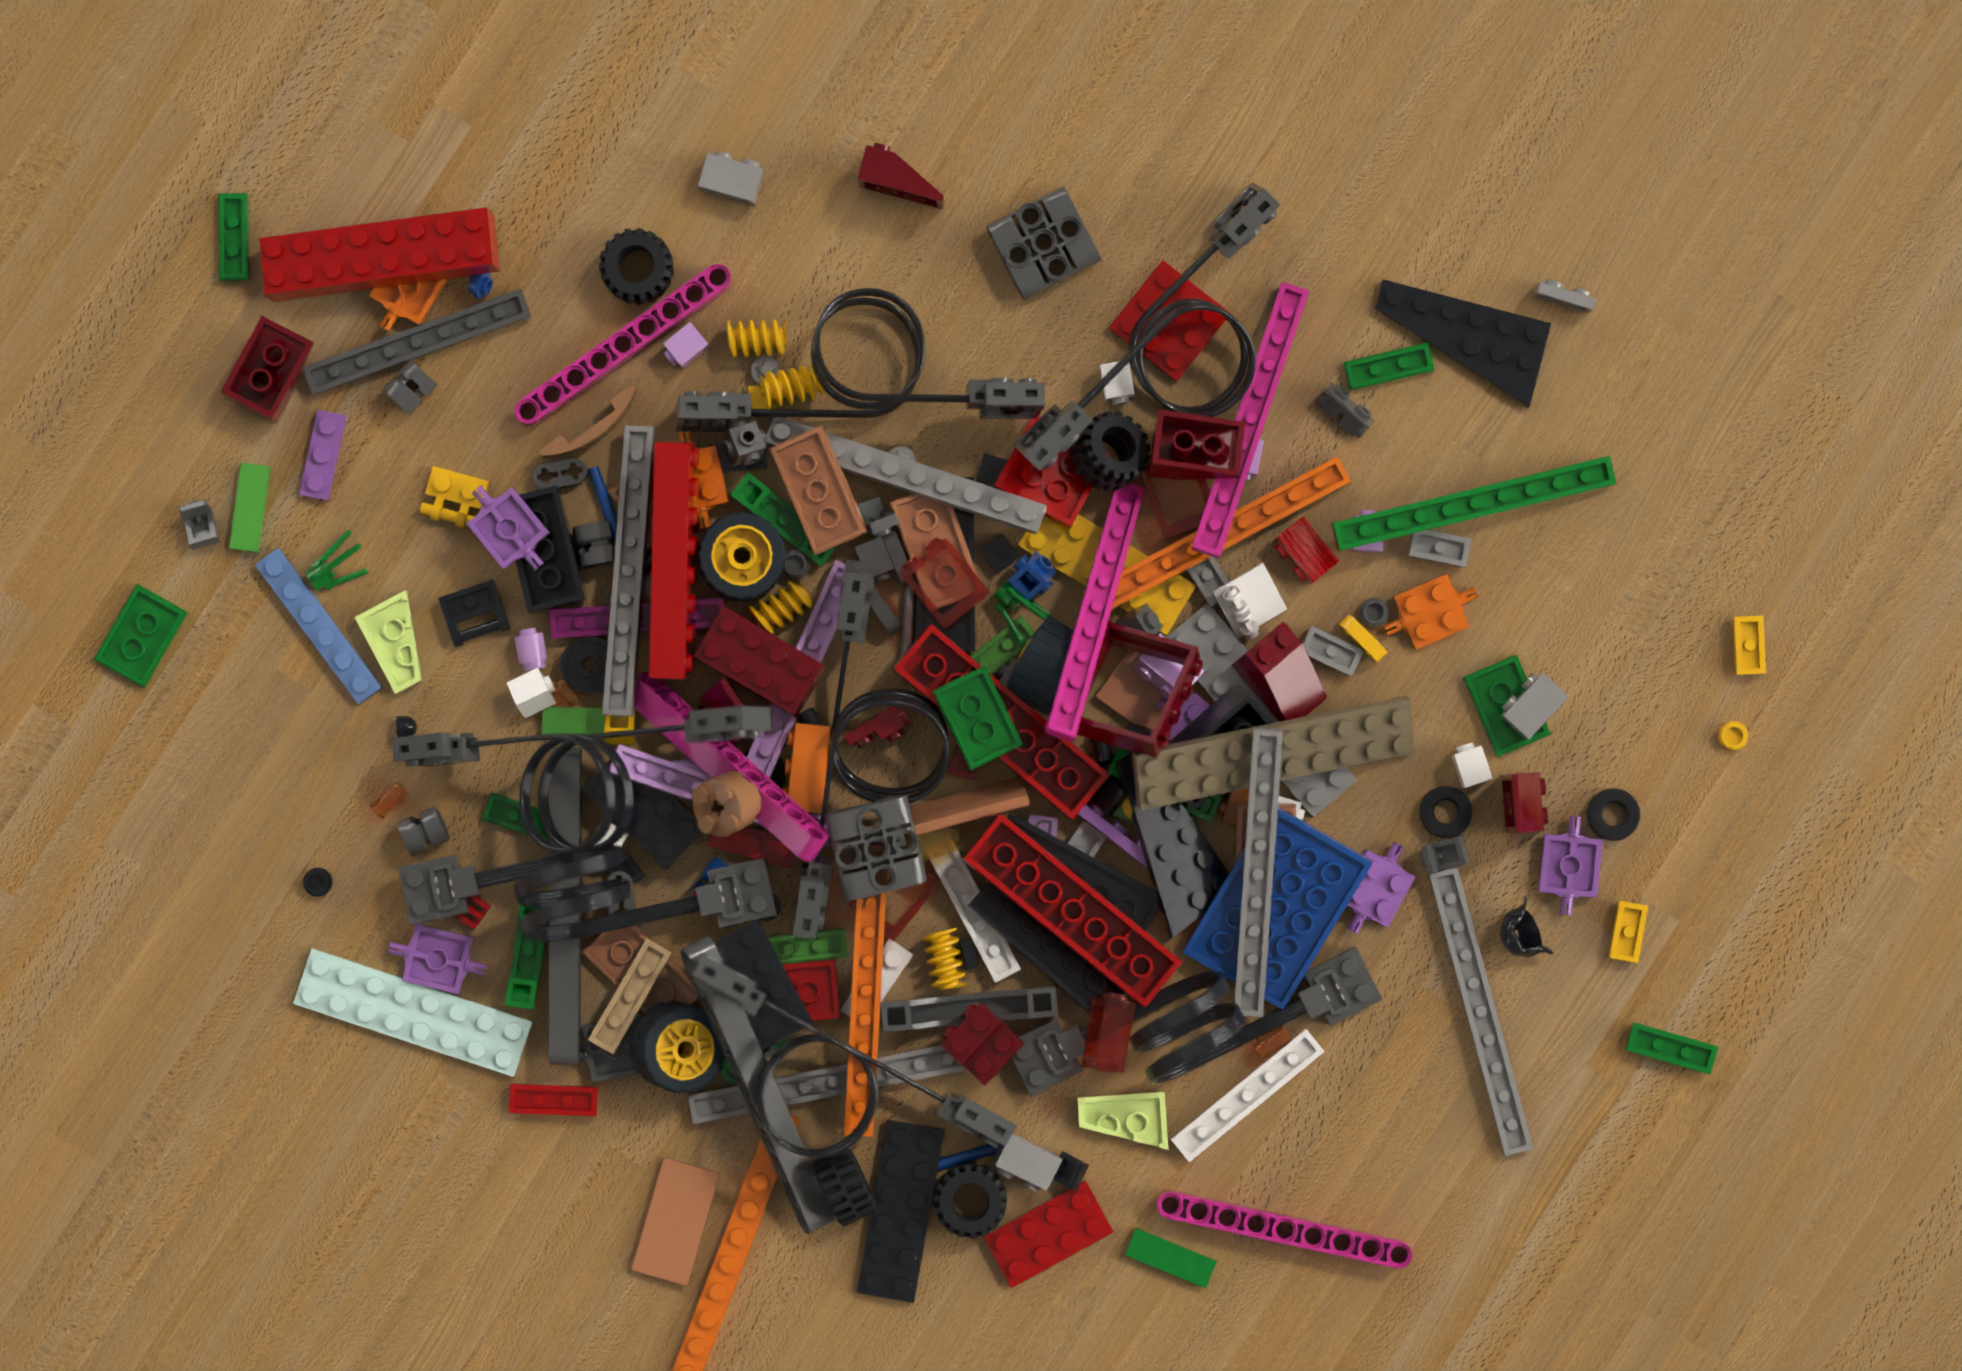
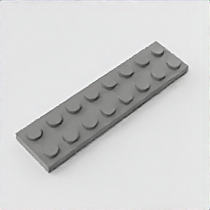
[1166,603,1357,818]

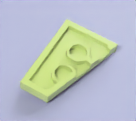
[354,590,422,694]
[1077,1091,1169,1150]

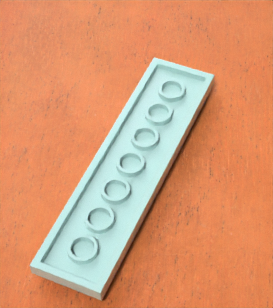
[293,948,533,1077]

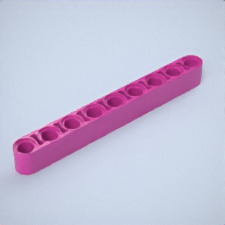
[514,264,732,426]
[634,672,828,862]
[1156,1190,1412,1268]

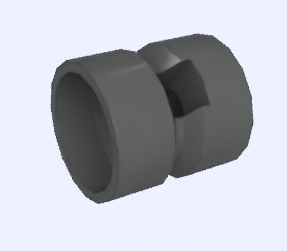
[383,360,438,415]
[572,521,615,568]
[397,806,450,856]

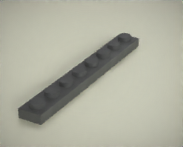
[303,289,532,396]

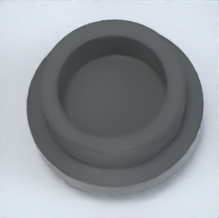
[783,550,810,579]
[1359,598,1389,627]

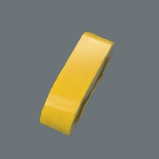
[1338,614,1387,663]

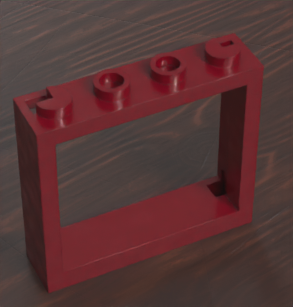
[1076,621,1203,758]

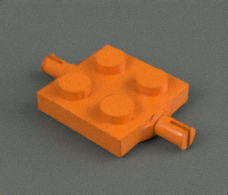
[369,279,448,332]
[679,431,730,530]
[1383,573,1479,650]

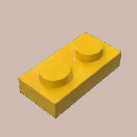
[1732,616,1766,675]
[1608,900,1648,963]

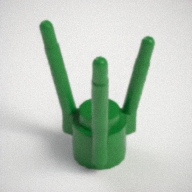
[305,530,368,591]
[993,581,1051,649]

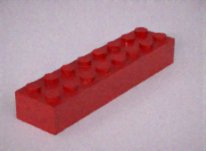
[259,207,500,302]
[649,441,700,679]
[891,624,1110,820]
[961,813,1182,1008]

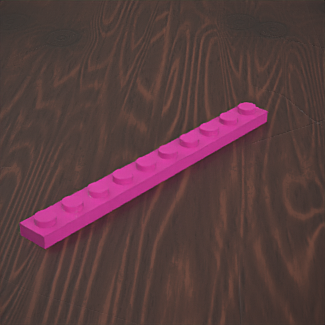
[1191,282,1309,559]
[1045,483,1145,742]

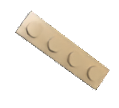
[588,938,673,1055]

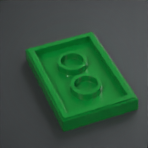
[94,584,189,688]
[1462,654,1551,757]
[932,665,1023,770]

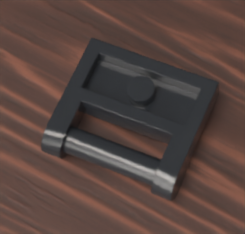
[438,579,511,648]

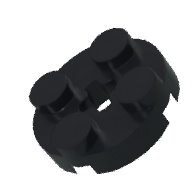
[561,636,608,695]

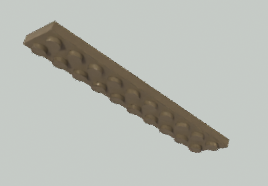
[1132,696,1414,810]

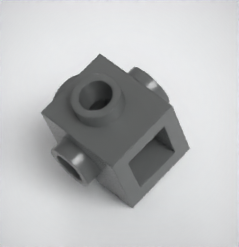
[723,421,767,467]

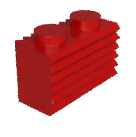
[1274,516,1340,585]

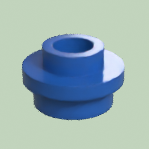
[468,273,493,299]

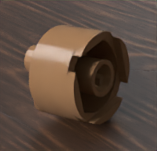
[691,771,761,837]

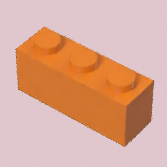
[783,723,831,816]

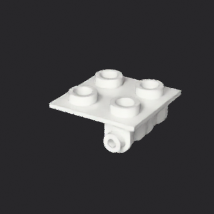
[1213,562,1287,639]

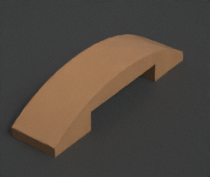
[538,383,638,458]

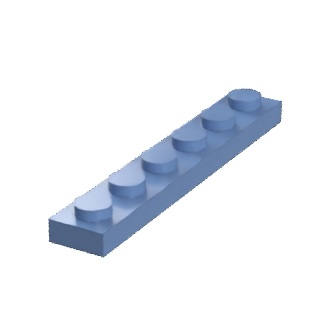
[255,548,383,705]

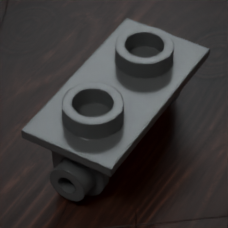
[1316,383,1374,438]

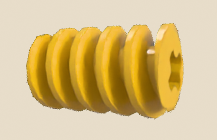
[727,319,787,358]
[760,364,824,409]
[748,578,814,634]
[922,927,968,990]

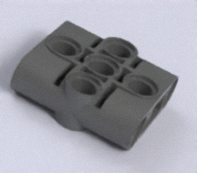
[986,186,1101,300]
[824,795,927,901]

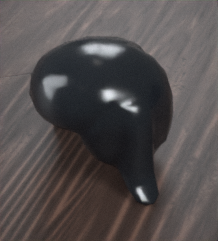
[1500,897,1553,957]

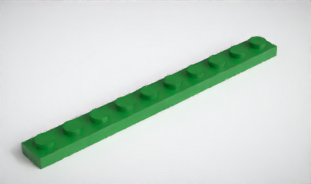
[1331,456,1616,551]

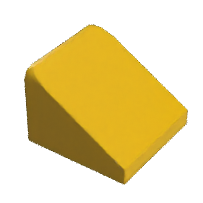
[604,709,635,745]

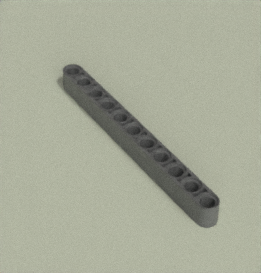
[549,747,582,1065]
[680,936,835,1234]

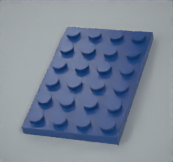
[1182,807,1373,1010]

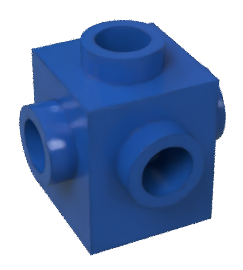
[1008,551,1056,601]

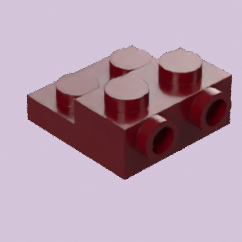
[844,705,911,748]
[941,1003,1026,1086]

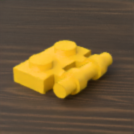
[420,466,490,528]

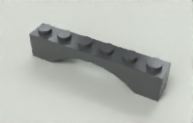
[880,985,1058,1032]

